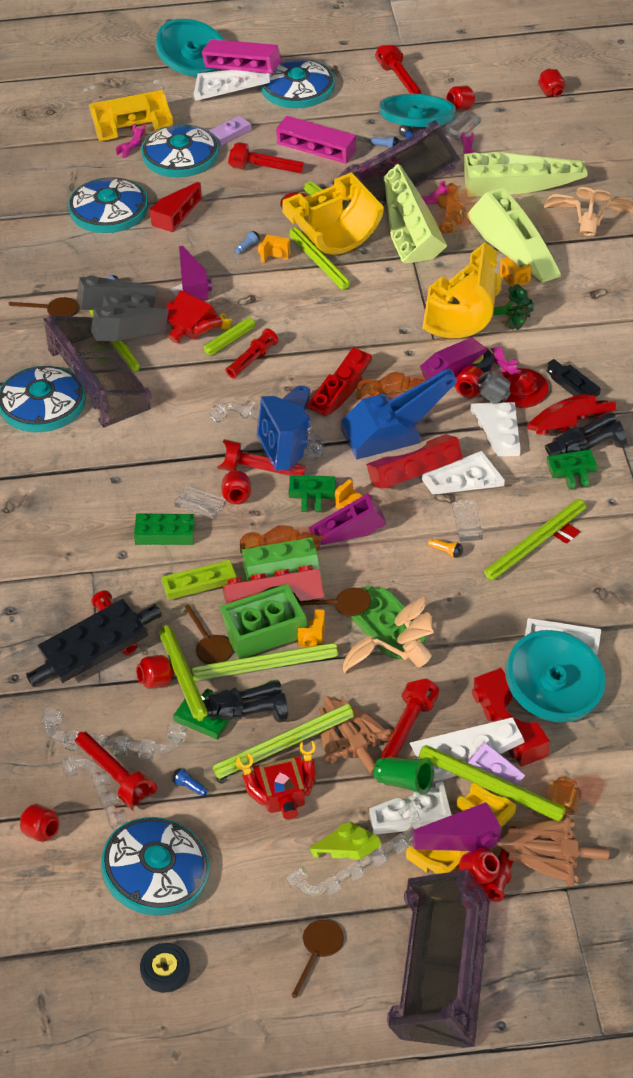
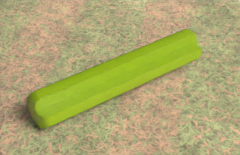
[204,317,256,356]

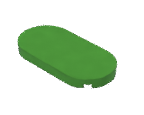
[350,586,425,659]

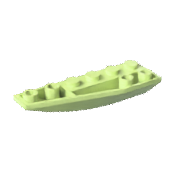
[464,152,588,197]
[384,164,447,264]
[467,187,561,283]

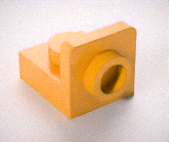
[258,234,290,263]
[499,256,532,287]
[335,479,363,510]
[297,610,326,647]

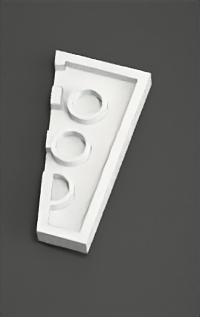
[194,70,271,101]
[410,718,524,787]

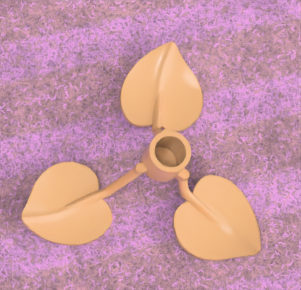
[544,187,633,236]
[343,596,434,674]

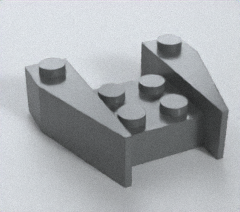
[77,275,169,341]

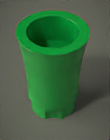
[373,757,434,795]

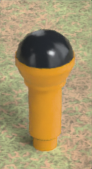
[428,539,463,558]

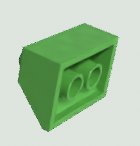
[242,537,323,592]
[220,584,307,659]

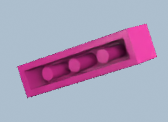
[202,39,281,74]
[276,116,356,164]

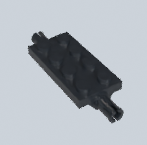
[26,599,162,687]

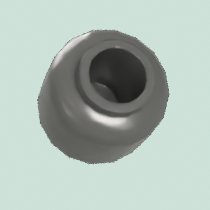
[477,371,511,404]

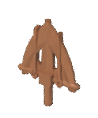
[318,696,392,776]
[496,815,609,887]

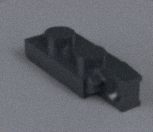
[546,359,601,397]

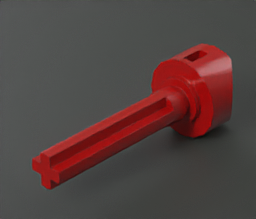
[375,45,422,94]
[228,142,304,174]
[217,439,306,476]
[380,678,439,758]
[74,731,157,811]

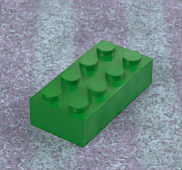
[134,513,195,545]

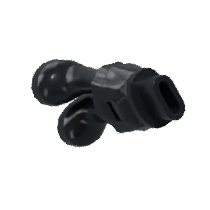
[545,411,627,456]
[203,679,288,722]

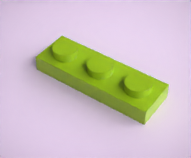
[161,560,237,600]

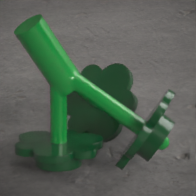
[493,284,534,330]

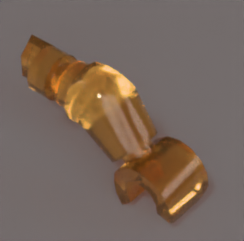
[437,183,466,233]
[356,372,426,400]
[240,525,322,554]

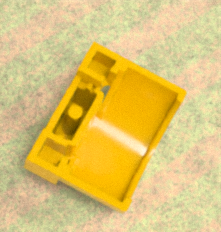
[282,172,384,255]
[422,242,502,338]

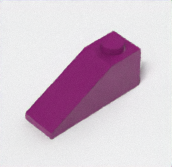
[179,246,212,300]
[420,337,487,381]
[309,493,387,546]
[412,802,501,851]

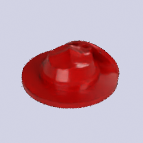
[500,368,549,408]

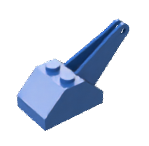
[341,369,457,460]
[256,386,311,471]

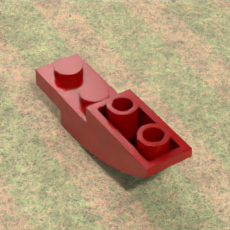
[306,347,372,417]
[527,394,616,434]

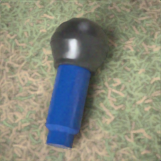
[399,125,420,146]

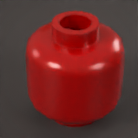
[538,68,566,97]
[446,85,475,111]
[455,366,484,398]
[221,470,251,505]
[136,655,175,689]
[20,804,60,842]
[459,848,500,887]

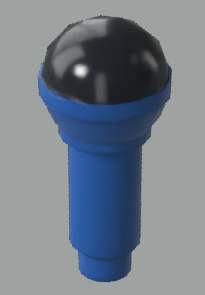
[172,768,208,796]

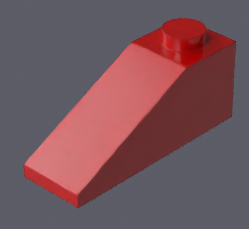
[149,182,202,232]

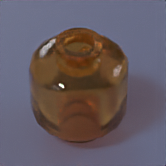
[545,777,582,819]

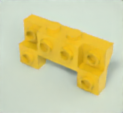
[89,90,173,141]
[406,783,516,882]

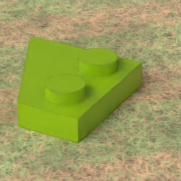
[309,821,382,860]

